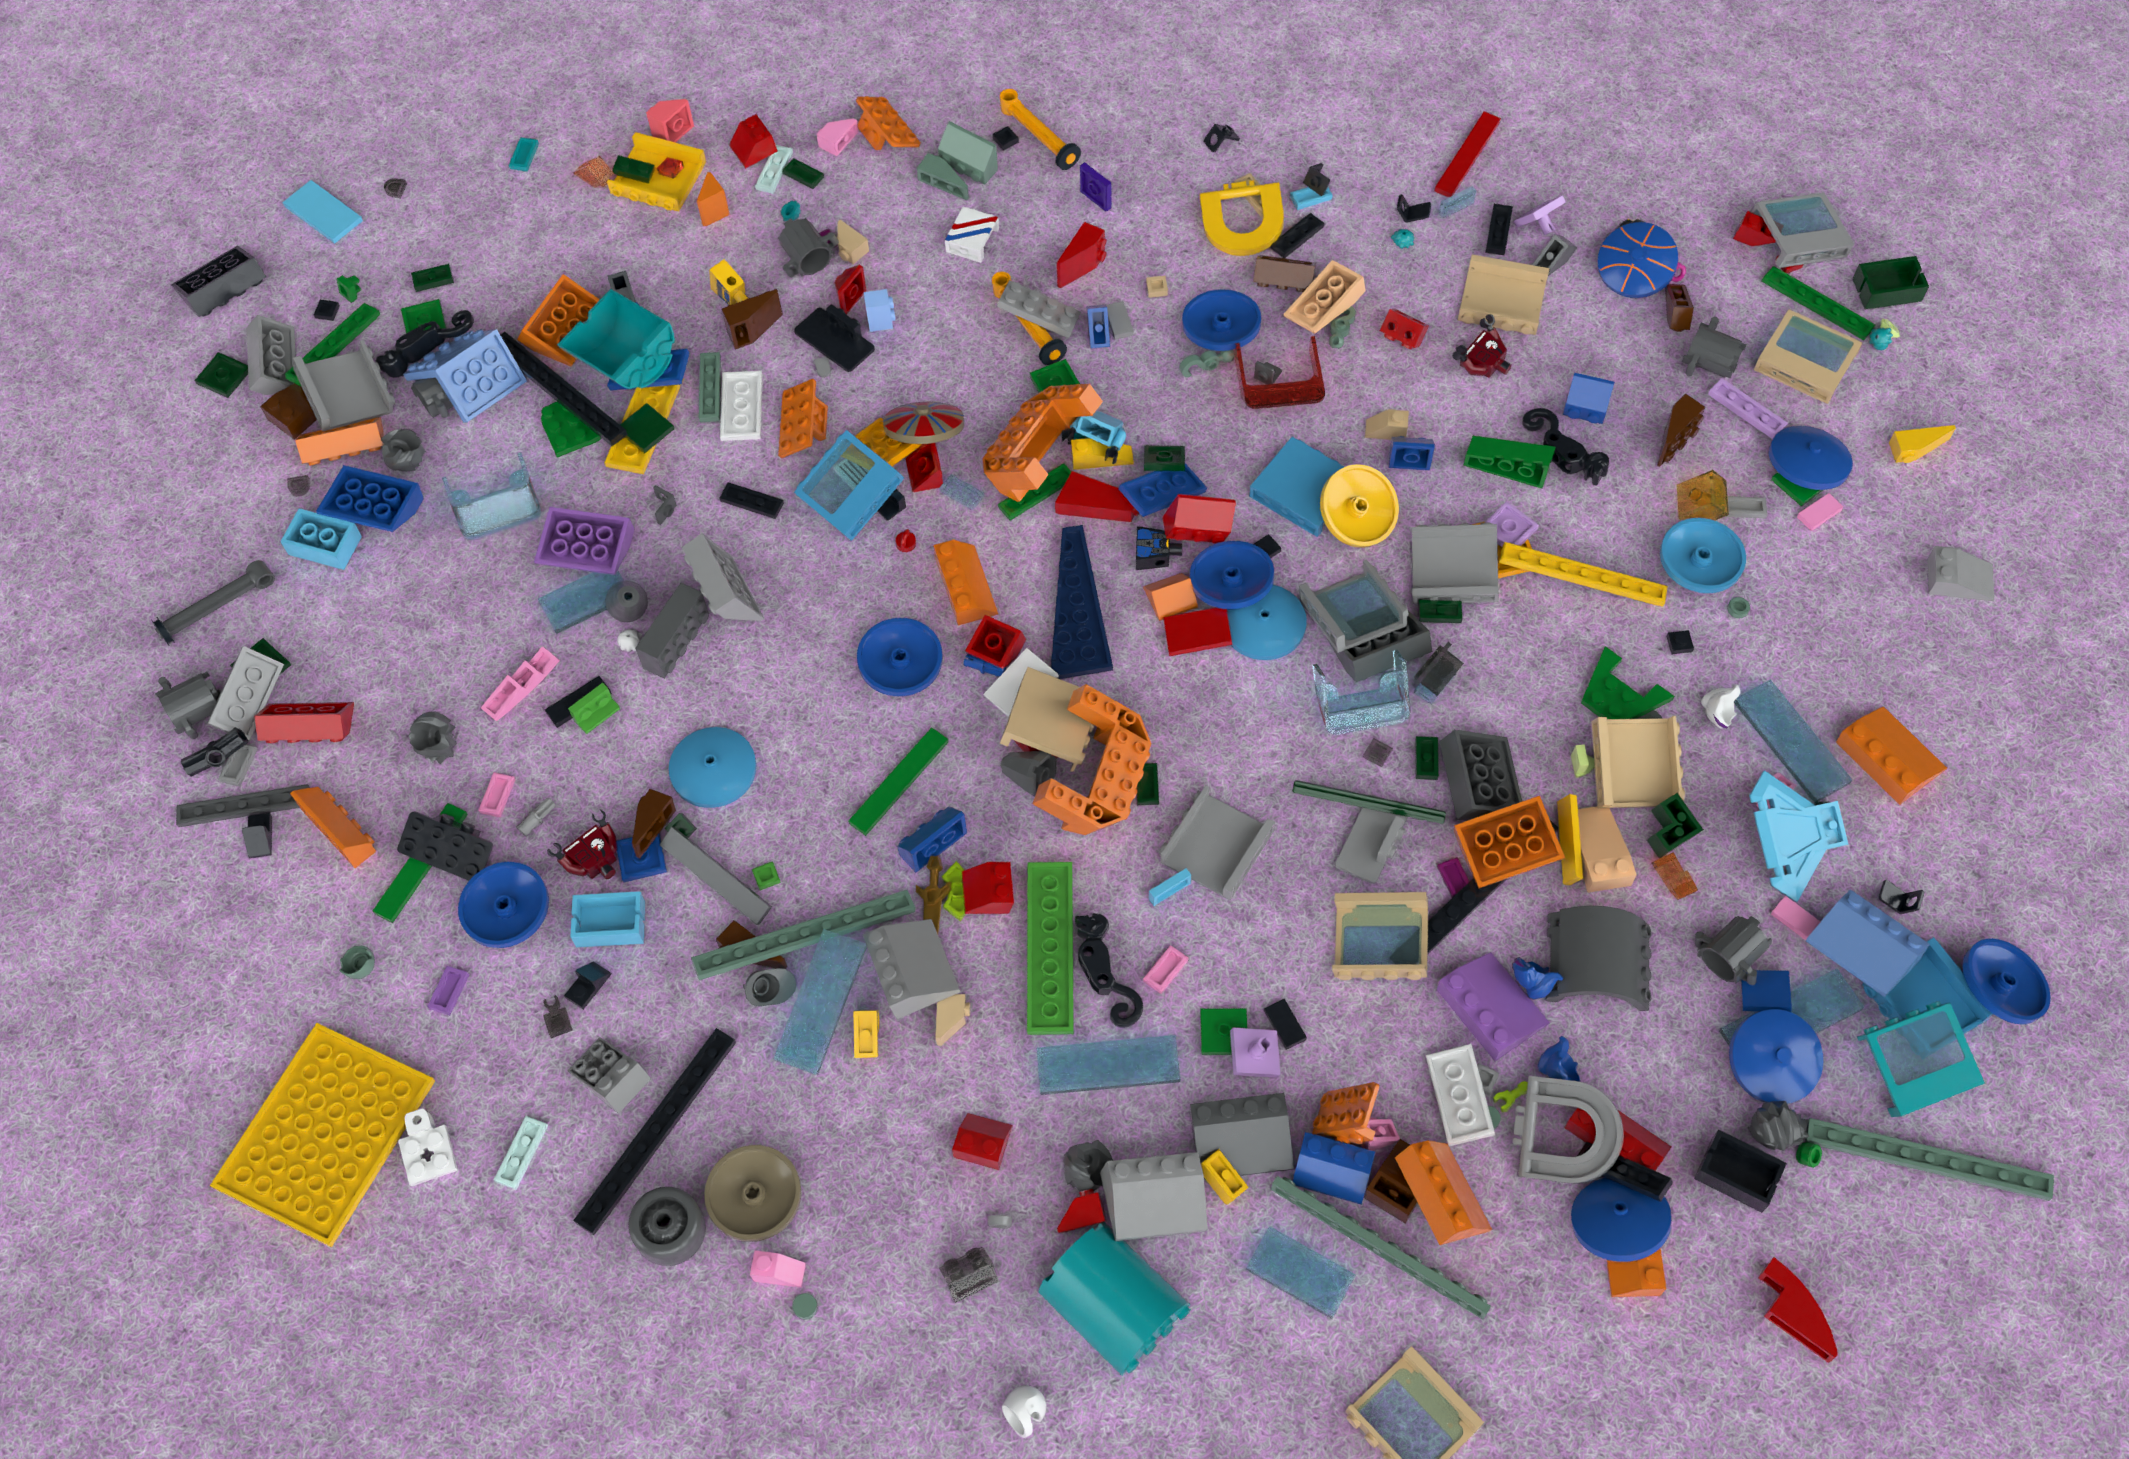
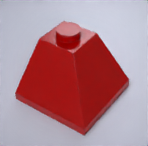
[835,264,867,315]

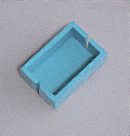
[570,891,645,947]

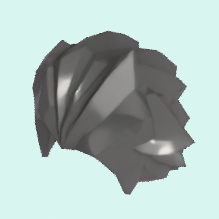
[381,428,426,472]
[408,711,457,764]
[1748,1101,1809,1151]
[1063,1140,1113,1191]

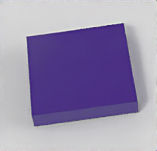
[1080,162,1112,211]

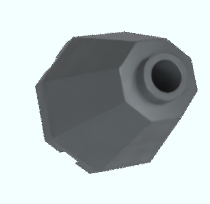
[1001,751,1056,797]

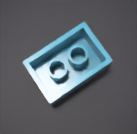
[280,508,362,570]

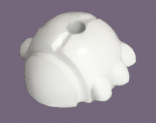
[617,628,642,652]

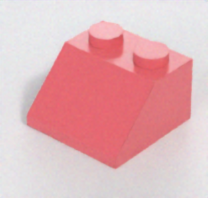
[646,99,694,143]

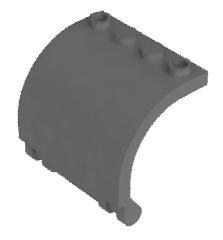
[1546,906,1652,1011]

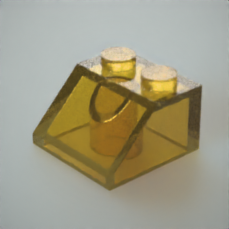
[1677,470,1729,521]

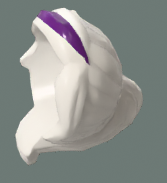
[1701,684,1740,729]

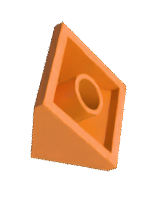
[697,172,730,226]
[1143,573,1198,621]

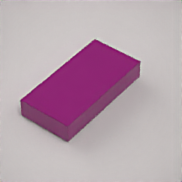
[1437,857,1470,898]

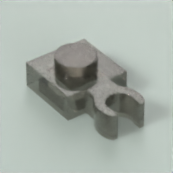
[543,995,573,1039]

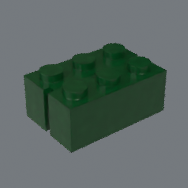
[1852,256,1929,310]

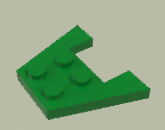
[1581,646,1675,719]

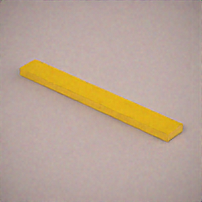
[1499,542,1668,607]

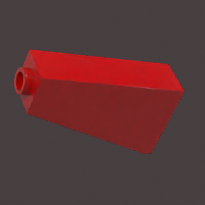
[1055,471,1139,522]

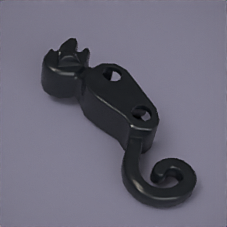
[375,310,474,378]
[1522,408,1610,486]
[1075,913,1143,1028]

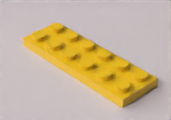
[604,378,684,475]

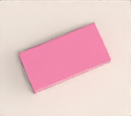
[1797,493,1843,531]
[478,772,516,818]
[1771,896,1820,940]
[1143,945,1189,994]

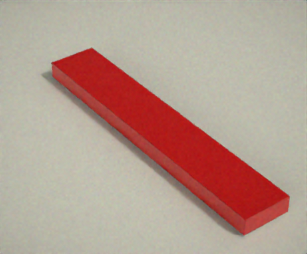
[1434,111,1501,199]

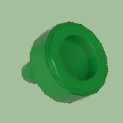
[1796,1142,1822,1168]

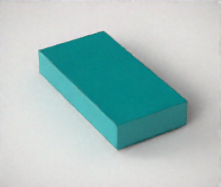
[509,137,539,172]

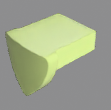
[1571,744,1595,778]

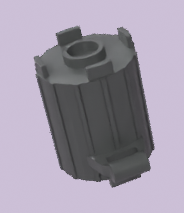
[778,218,839,277]
[1682,317,1747,378]
[411,377,454,418]
[155,671,221,739]
[1695,916,1772,985]

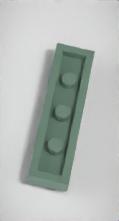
[699,352,721,422]

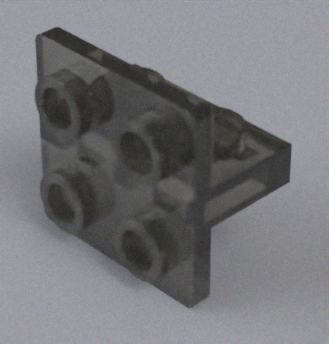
[1412,642,1464,696]
[939,1247,999,1303]

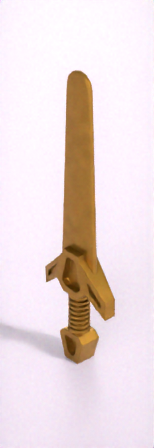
[916,856,952,934]

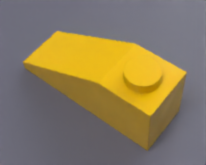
[1889,425,1956,463]
[1071,438,1134,470]

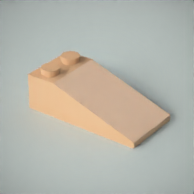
[1283,260,1366,334]
[1578,806,1637,893]

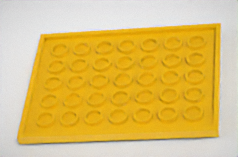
[210,1023,435,1248]

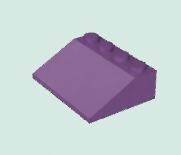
[534,507,635,575]
[1437,952,1550,1061]

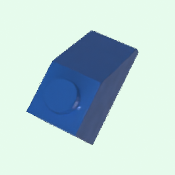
[1086,304,1110,348]

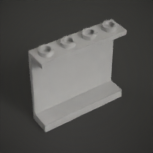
[293,340,395,432]
[1412,522,1499,604]
[1159,785,1275,901]

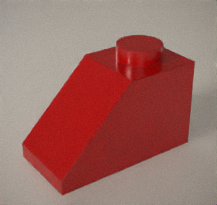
[1057,1189,1107,1233]

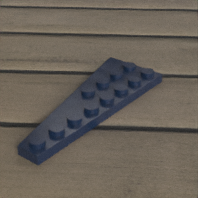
[1051,525,1113,679]

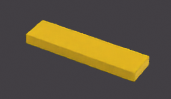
[1557,794,1583,885]

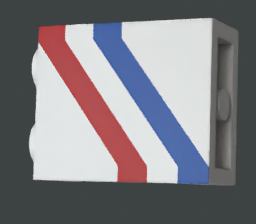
[945,207,999,263]

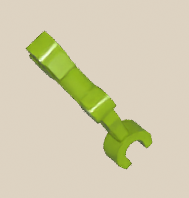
[1493,1081,1528,1113]

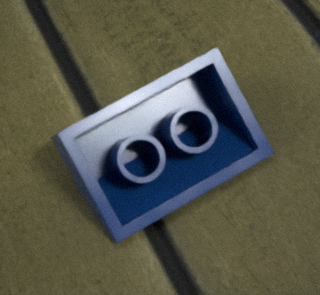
[897,806,967,873]
[1293,1132,1375,1205]

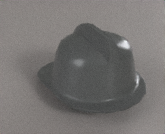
[743,968,796,1007]

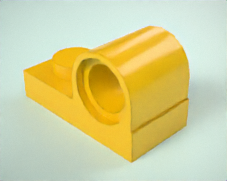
[853,1010,879,1058]

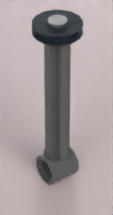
[151,560,275,646]

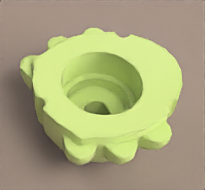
[1880,319,1900,338]

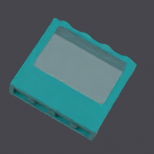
[1857,1001,1985,1117]

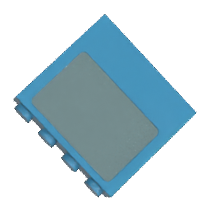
[794,430,904,541]

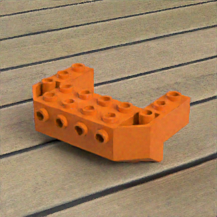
[982,384,1103,502]
[1032,684,1152,835]

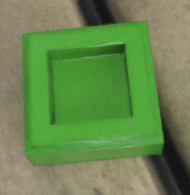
[752,861,781,890]

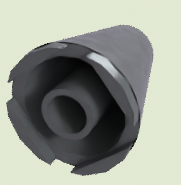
[605,581,648,622]

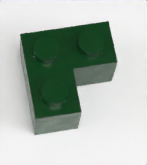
[1646,793,1704,859]

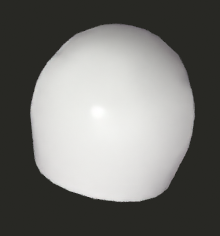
[1002,1385,1047,1438]

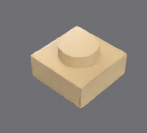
[1146,276,1168,298]

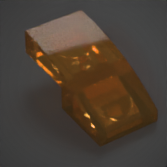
[1652,852,1698,900]

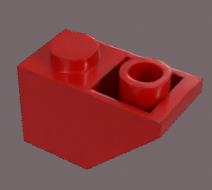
[1733,211,1783,246]

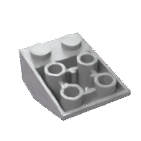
[568,1037,651,1114]

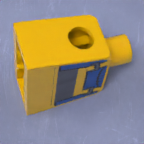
[709,259,749,305]

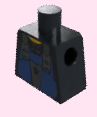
[1136,526,1182,570]

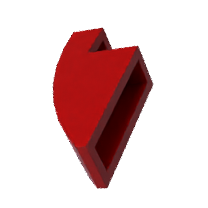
[1758,1257,1838,1363]

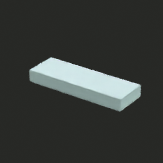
[755,145,793,194]
[494,1116,548,1190]

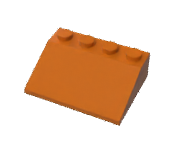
[517,274,600,366]
[1836,706,1947,805]
[1454,795,1565,888]
[1395,1140,1493,1245]

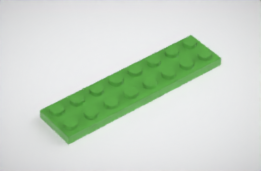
[1027,862,1074,1035]

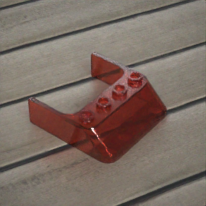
[1234,336,1325,409]

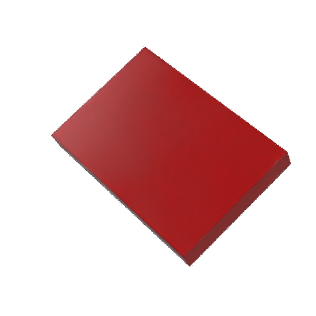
[1163,607,1233,656]

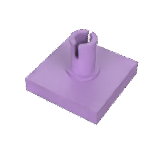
[1514,196,1566,235]
[1230,1028,1281,1078]

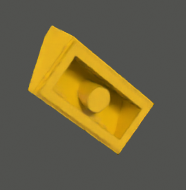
[1201,1149,1249,1205]

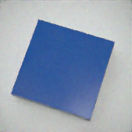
[617,833,667,883]
[1741,970,1792,1012]

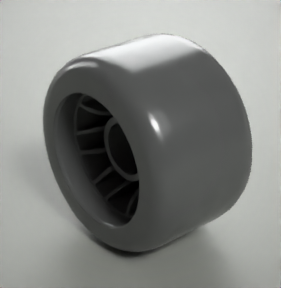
[628,1187,706,1266]

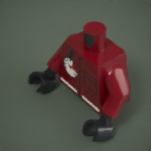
[1452,314,1512,378]
[547,810,617,880]

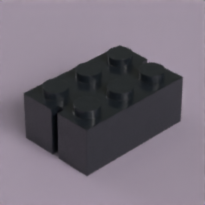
[1694,1129,1787,1213]

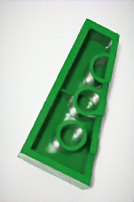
[1463,435,1555,489]

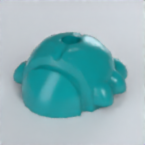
[781,200,801,221]
[1391,229,1414,249]
[1869,328,1893,351]

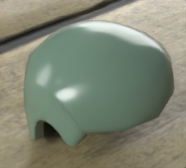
[339,946,375,979]

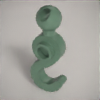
[1329,306,1356,349]
[1179,350,1235,378]

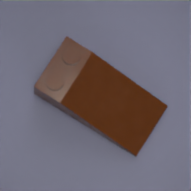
[260,383,317,440]

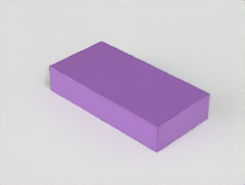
[427,966,469,1016]

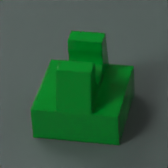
[336,275,361,303]

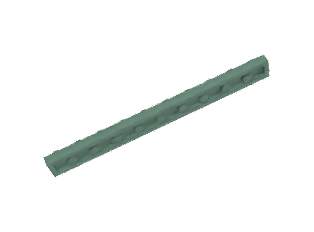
[691,890,916,981]
[1805,1118,2054,1201]
[1271,1176,1491,1320]

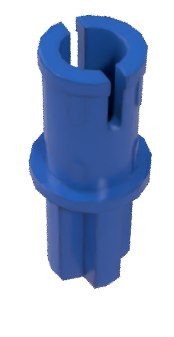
[964,654,1006,677]

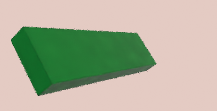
[998,463,1072,521]

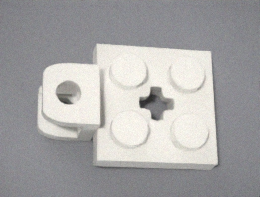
[398,1109,458,1186]

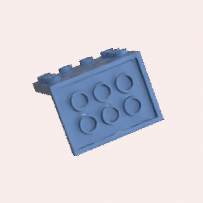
[403,329,527,423]

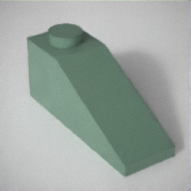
[917,153,969,200]

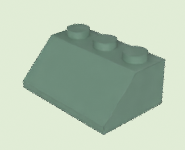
[938,121,998,185]

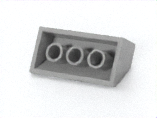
[246,314,296,395]

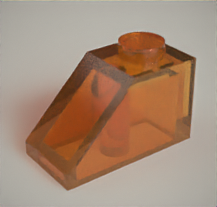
[573,155,614,188]

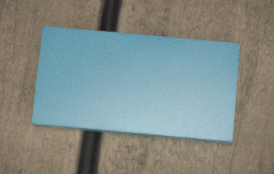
[282,180,363,244]

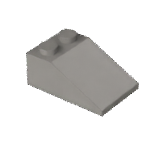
[1927,546,1994,601]

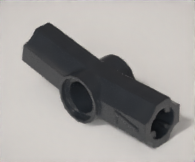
[181,727,248,777]

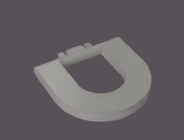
[1513,1076,1624,1184]

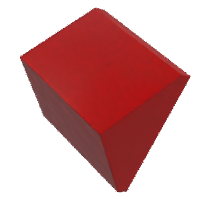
[906,443,943,492]

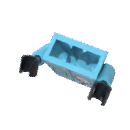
[1062,411,1126,464]

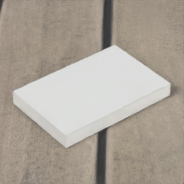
[983,648,1059,717]

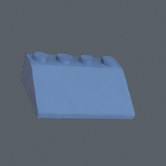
[1806,889,1930,997]

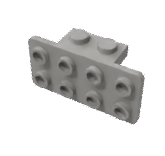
[1335,795,1408,884]

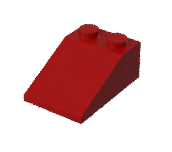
[1057,222,1107,288]

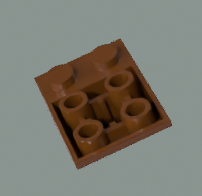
[721,289,783,350]
[1657,393,1705,467]
[1364,1139,1418,1224]

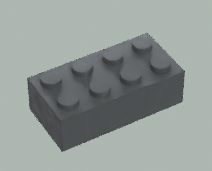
[635,583,709,679]

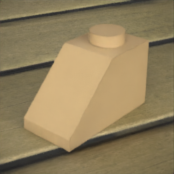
[838,220,869,264]
[1365,409,1409,440]
[935,994,970,1046]

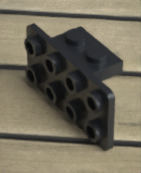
[794,304,875,372]
[397,811,493,881]

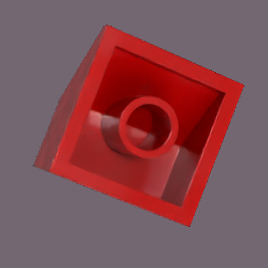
[729,114,778,169]
[965,615,1026,669]
[961,862,1014,914]
[952,1113,1013,1170]

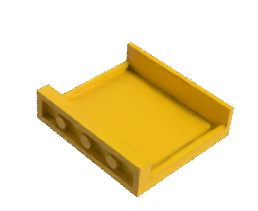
[607,132,706,212]

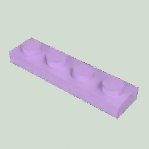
[1708,378,1788,439]

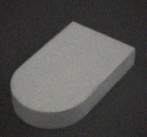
[814,357,831,378]

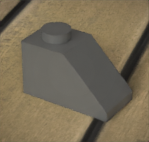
[1532,234,1577,276]

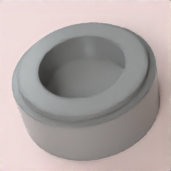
[988,1215,1012,1229]

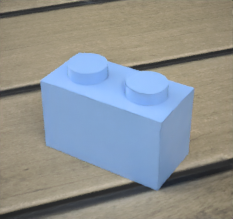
[864,289,896,332]

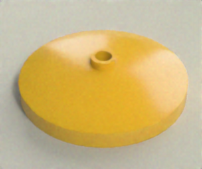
[1320,464,1399,548]

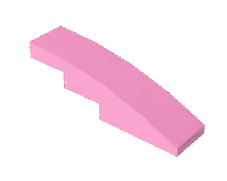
[481,646,560,721]

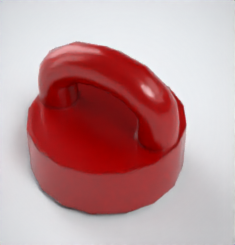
[895,529,916,552]

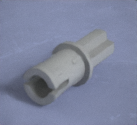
[516,798,556,837]

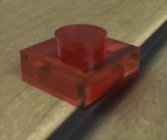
[657,157,684,179]

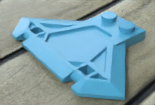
[1749,770,1849,902]

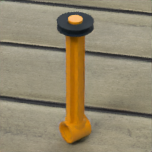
[1000,89,1081,170]
[992,272,1067,365]

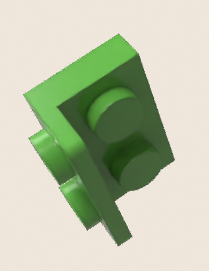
[568,683,620,734]

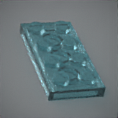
[538,571,631,634]
[1246,1226,1356,1319]

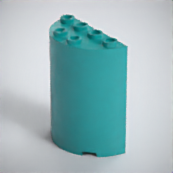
[557,289,675,389]
[1038,1222,1191,1376]

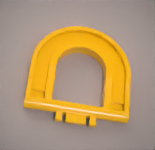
[1199,180,1284,256]

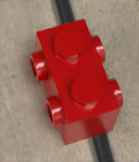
[1379,308,1429,350]

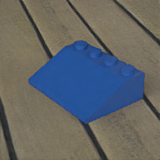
[316,465,424,532]

